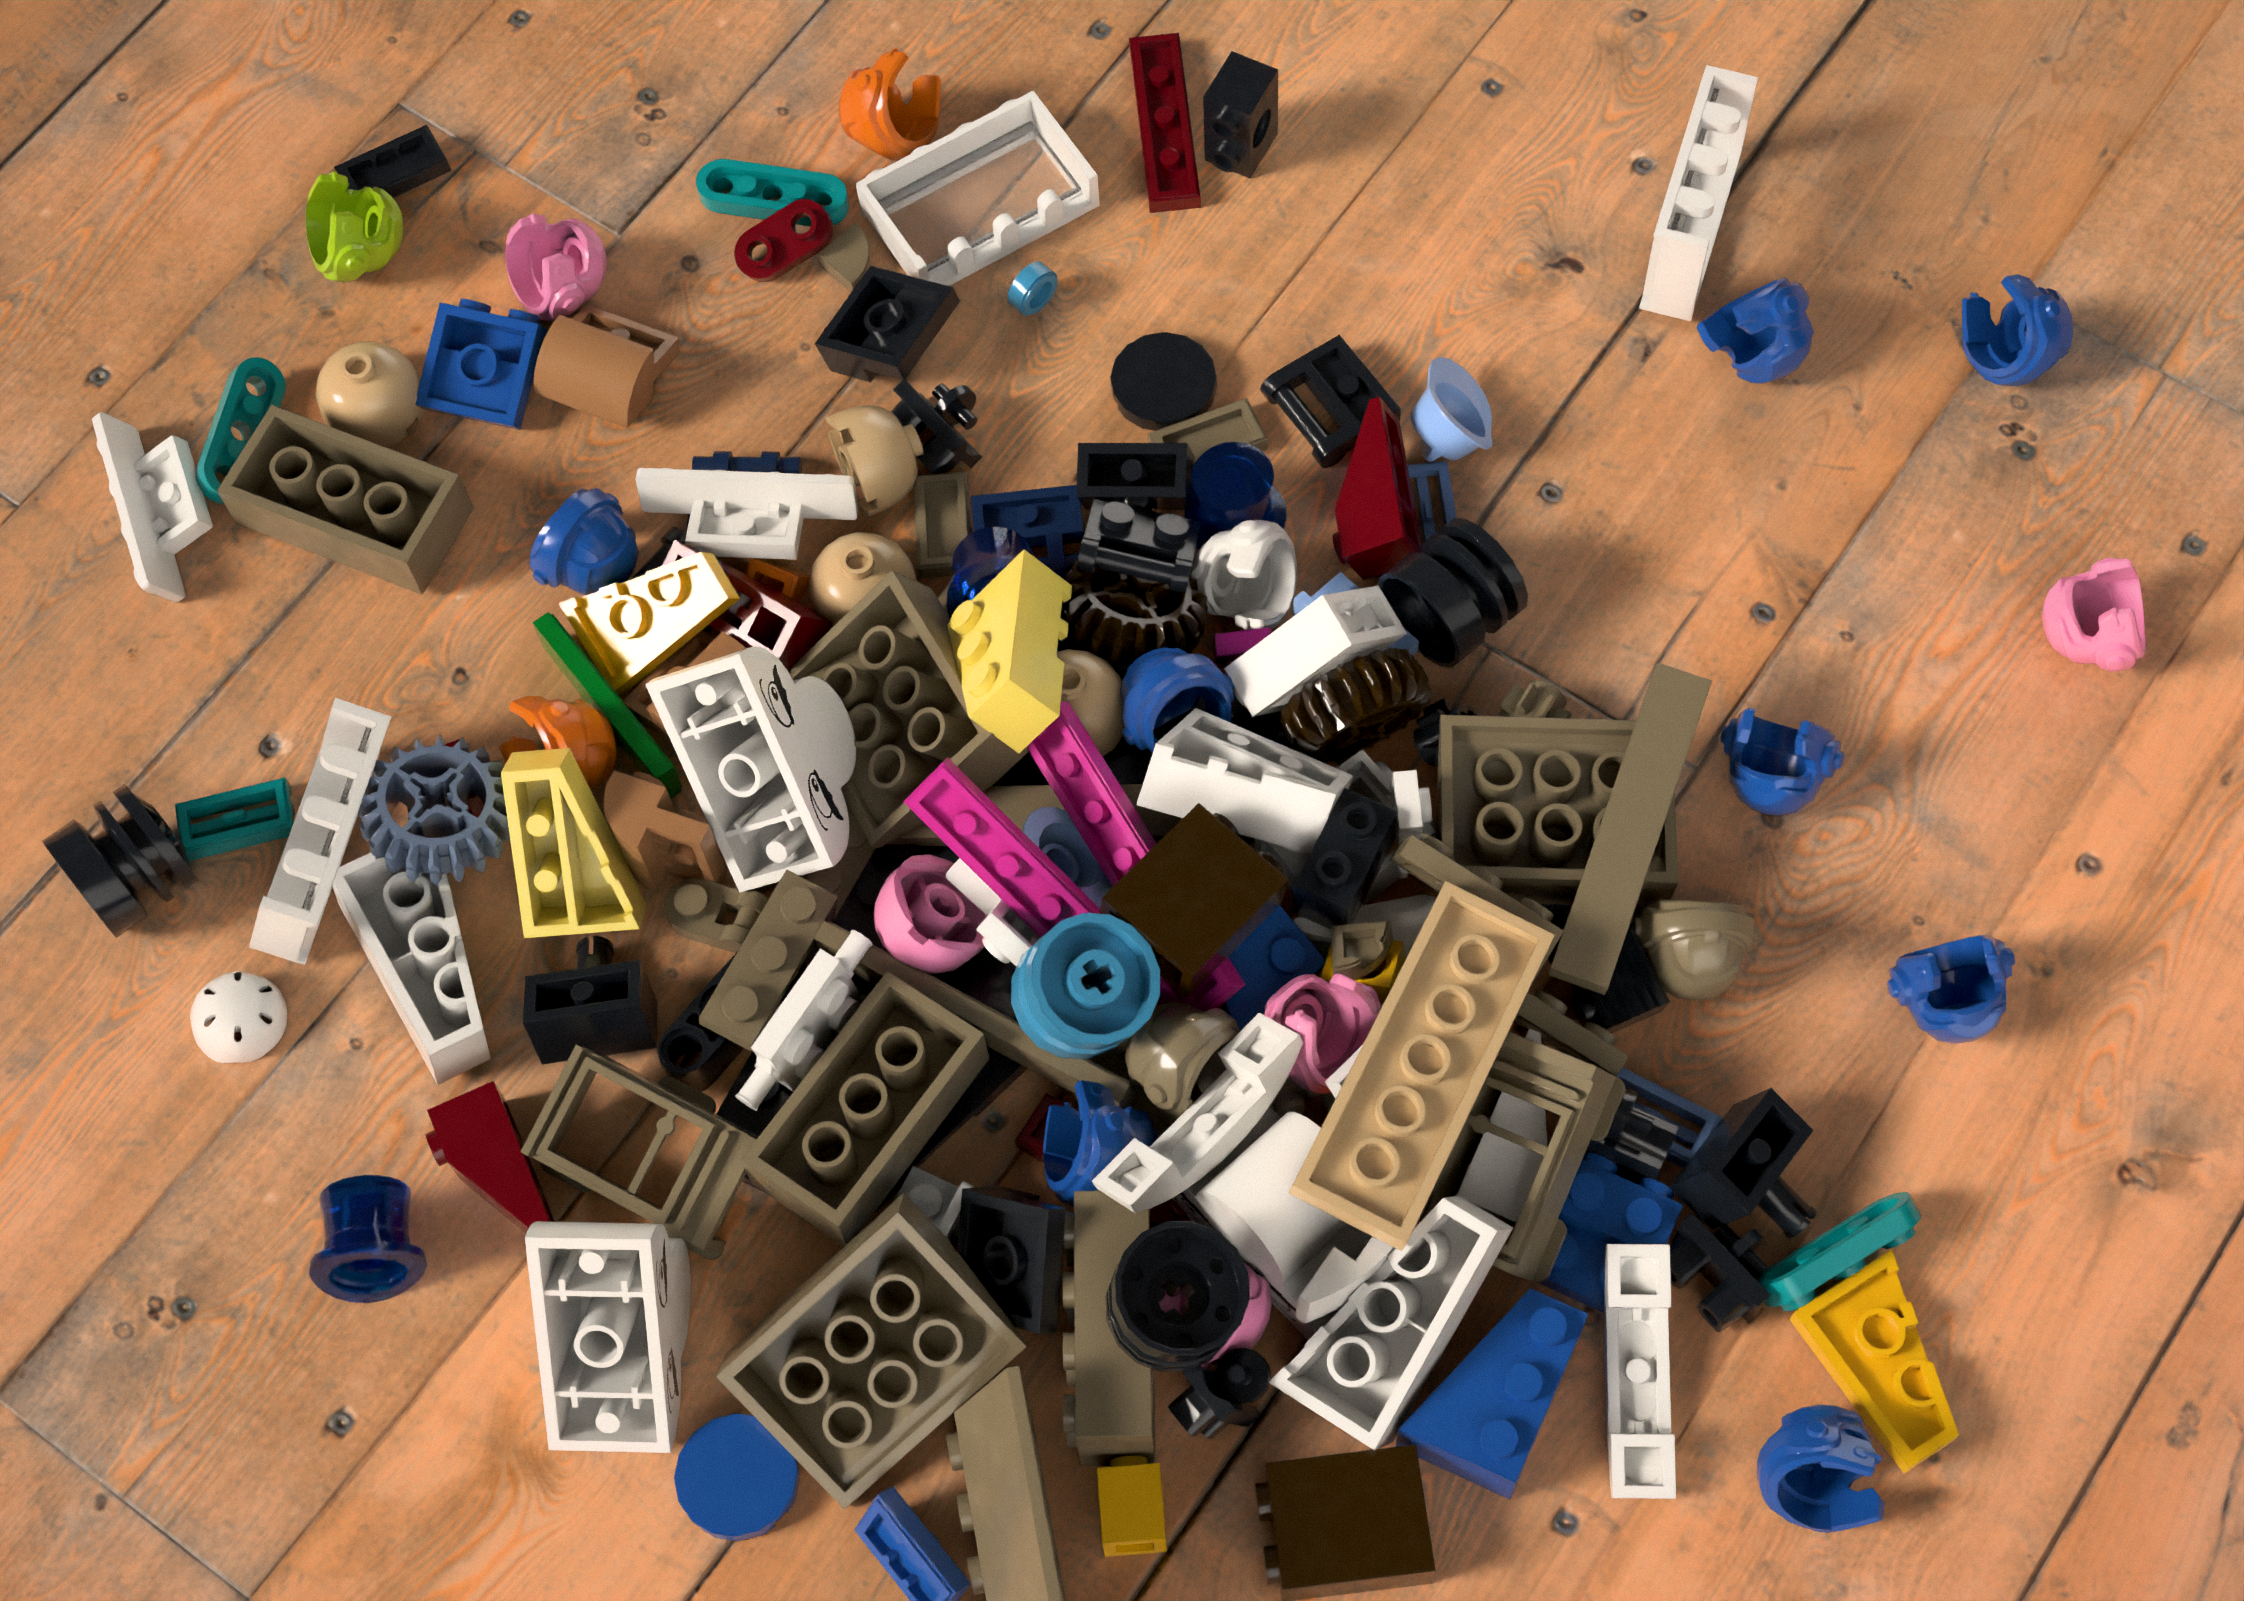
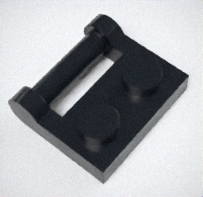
[1260,335,1401,468]
[1076,498,1201,594]

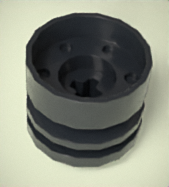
[1378,518,1528,668]
[42,784,198,938]
[1105,1221,1250,1372]

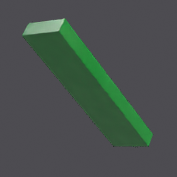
[532,612,682,799]

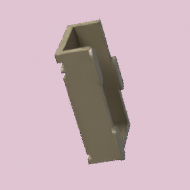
[1418,1032,1625,1283]
[520,1045,759,1260]

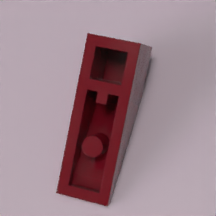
[1332,396,1421,580]
[662,540,833,668]
[425,1081,555,1233]

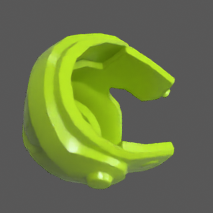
[306,171,404,283]

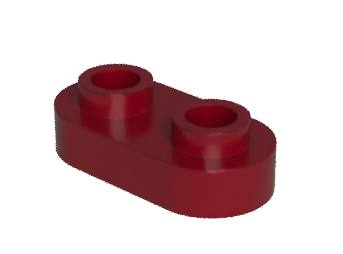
[734,199,833,282]

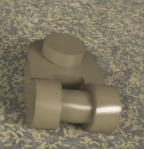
[664,878,769,953]

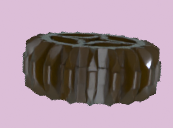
[1060,561,1208,669]
[1279,648,1432,763]

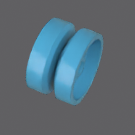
[1011,913,1160,1060]

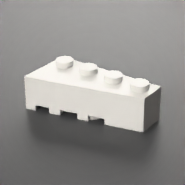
[332,852,491,1085]
[1269,1196,1513,1450]

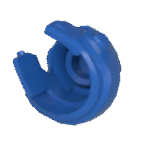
[1962,274,2073,387]
[1697,278,1814,384]
[529,488,639,596]
[1120,648,1235,753]
[1720,708,1844,816]
[1887,935,2015,1044]
[1043,1080,1158,1207]
[1757,1404,1885,1533]

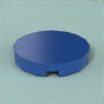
[674,1413,800,1541]

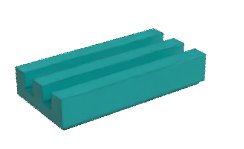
[175,777,295,861]

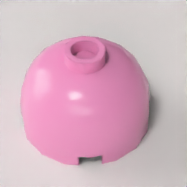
[874,855,987,974]

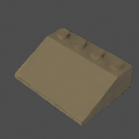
[788,570,1029,848]
[1436,715,1678,907]
[716,1193,1027,1509]
[946,1365,1066,1601]

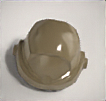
[1632,900,1759,1000]
[1125,1002,1240,1125]

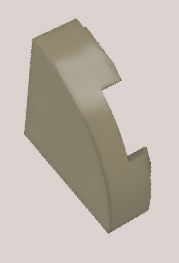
[817,223,870,291]
[1331,920,1393,980]

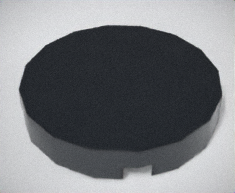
[1110,332,1217,431]

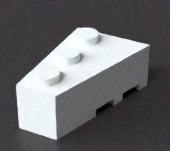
[1136,708,1353,854]

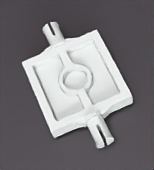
[735,930,873,1111]

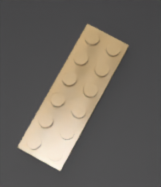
[1289,881,1555,1251]

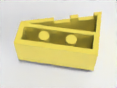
[947,549,1072,754]
[501,748,648,938]

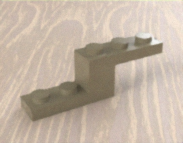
[699,800,876,1051]
[1389,834,1629,1077]

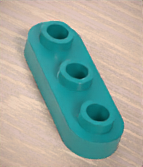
[696,159,849,227]
[195,357,286,504]
[1757,1192,1921,1311]

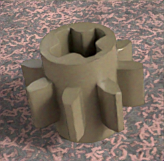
[1498,680,1571,718]

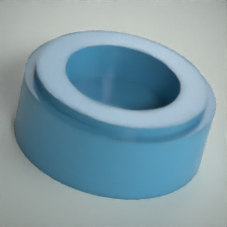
[1007,261,1057,316]

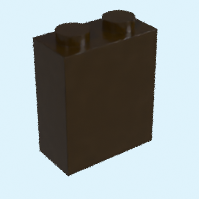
[1099,803,1289,998]
[1255,1444,1436,1601]

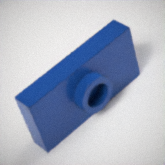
[854,1486,971,1601]

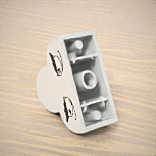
[645,647,856,893]
[1171,1107,1372,1340]
[525,1221,691,1453]

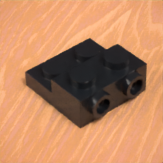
[815,266,960,382]
[957,1185,1066,1334]

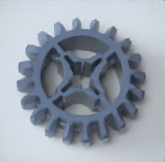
[358,734,510,887]

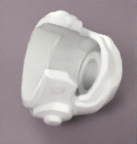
[1191,520,1297,630]

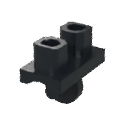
[891,380,982,474]
[1584,1088,1679,1184]
[1670,1213,1771,1332]
[1168,1348,1271,1439]

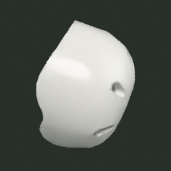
[190,971,287,1063]

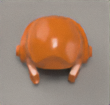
[839,48,941,161]
[499,696,617,789]

